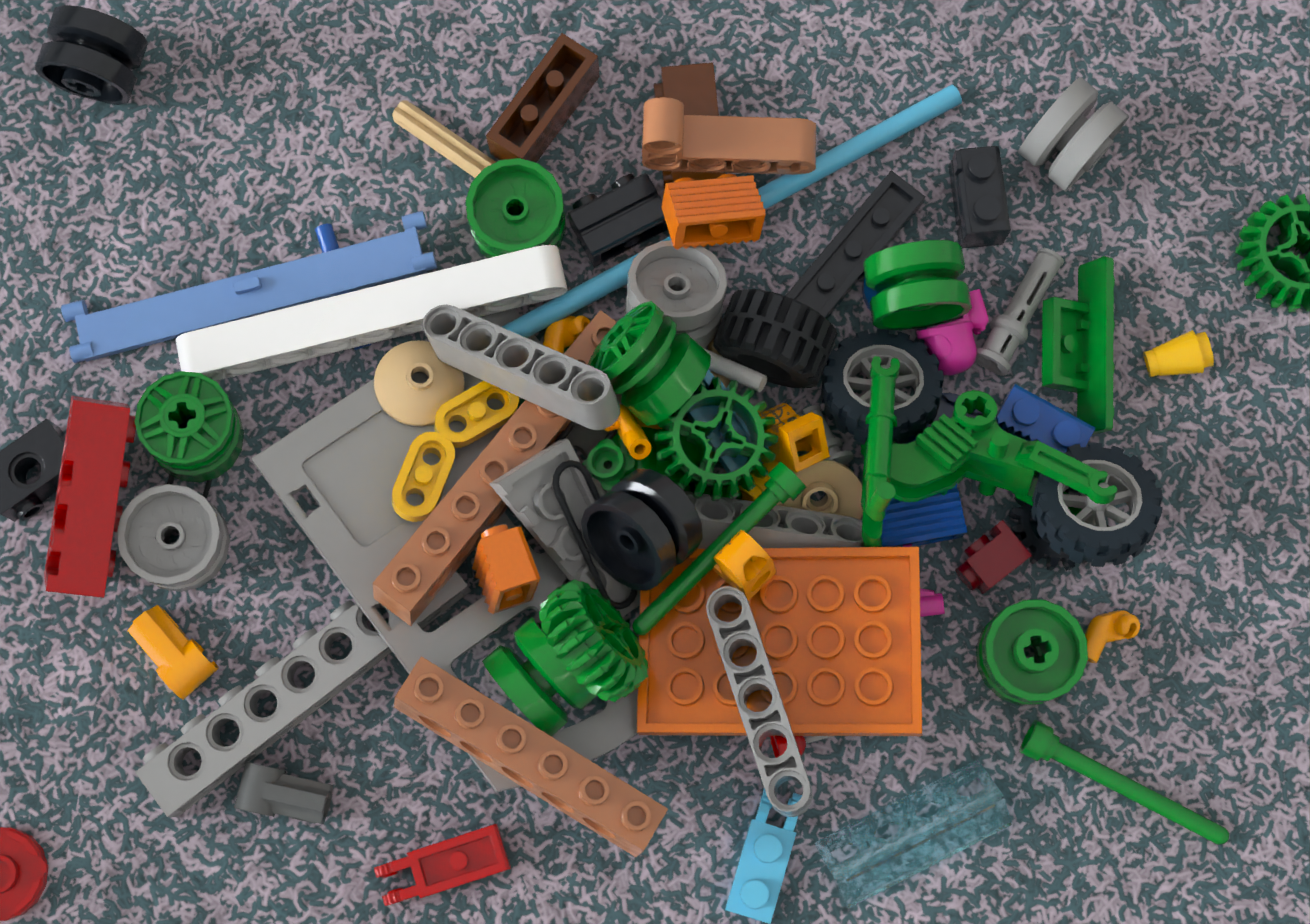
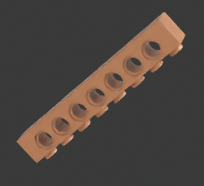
[372,310,617,626]

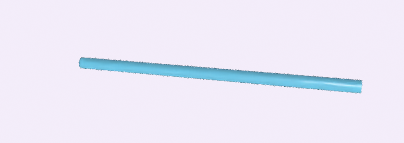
[502,84,962,338]

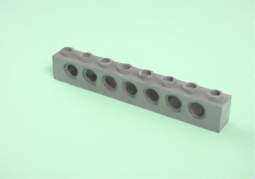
[135,571,471,817]

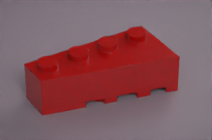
[44,396,136,598]

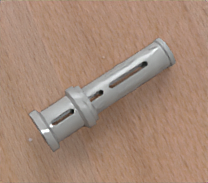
[975,248,1064,376]

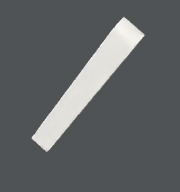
[175,245,568,381]

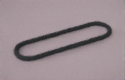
[552,460,638,610]

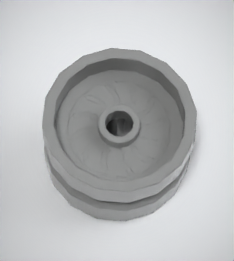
[1018,77,1129,192]
[625,240,727,348]
[117,484,230,592]

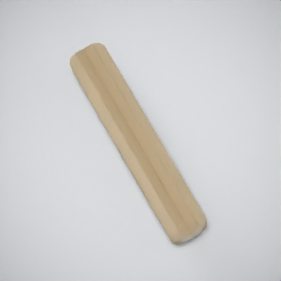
[392,100,496,178]

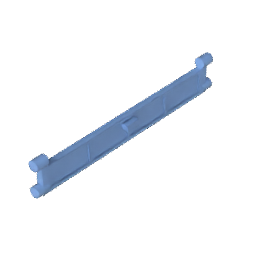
[61,211,438,363]

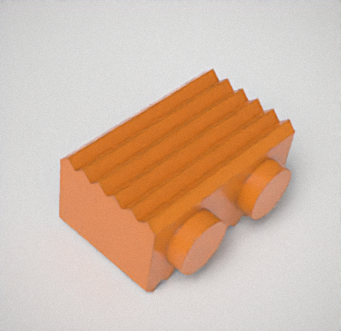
[661,173,766,250]
[472,524,541,614]

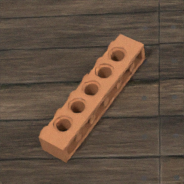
[394,656,668,857]

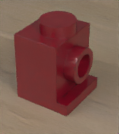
[955,520,1032,594]

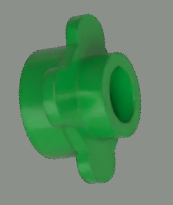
[582,439,636,492]

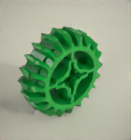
[1235,193,1310,313]
[653,377,778,501]
[539,579,648,702]

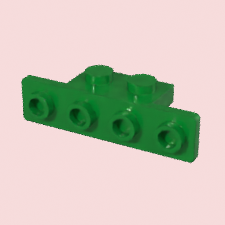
[1042,256,1115,435]

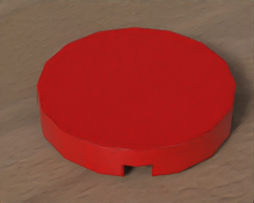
[0,827,48,921]

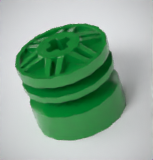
[588,301,711,426]
[134,371,244,483]

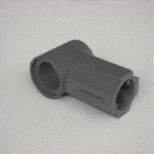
[234,762,334,824]

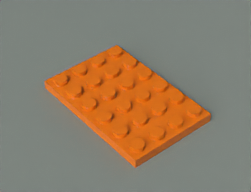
[637,547,922,736]

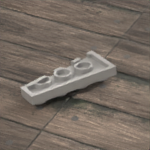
[489,439,640,617]

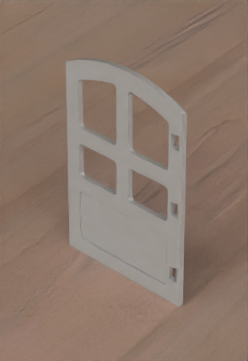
[252,309,638,793]

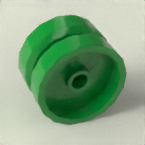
[465,158,566,258]
[863,240,972,330]
[976,600,1088,705]
[482,617,597,737]

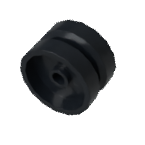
[35,5,148,105]
[581,469,703,591]

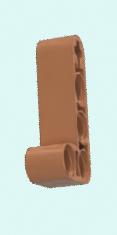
[642,97,816,175]

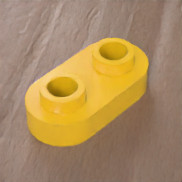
[434,381,519,448]
[392,432,455,522]

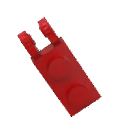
[374,824,511,906]

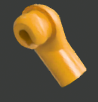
[543,315,590,354]
[604,404,651,460]
[1085,610,1140,664]

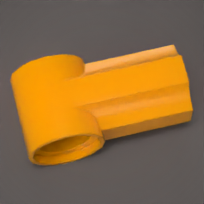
[127,605,219,700]

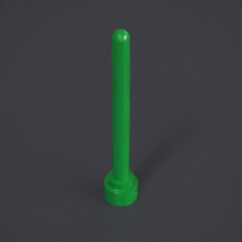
[632,462,806,635]
[1019,720,1229,845]

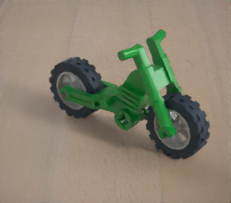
[821,329,1163,567]

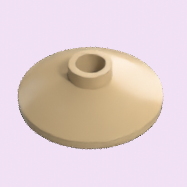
[374,340,465,427]
[777,460,863,520]

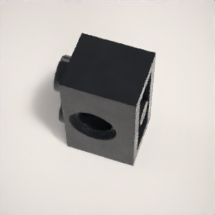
[0,419,65,522]

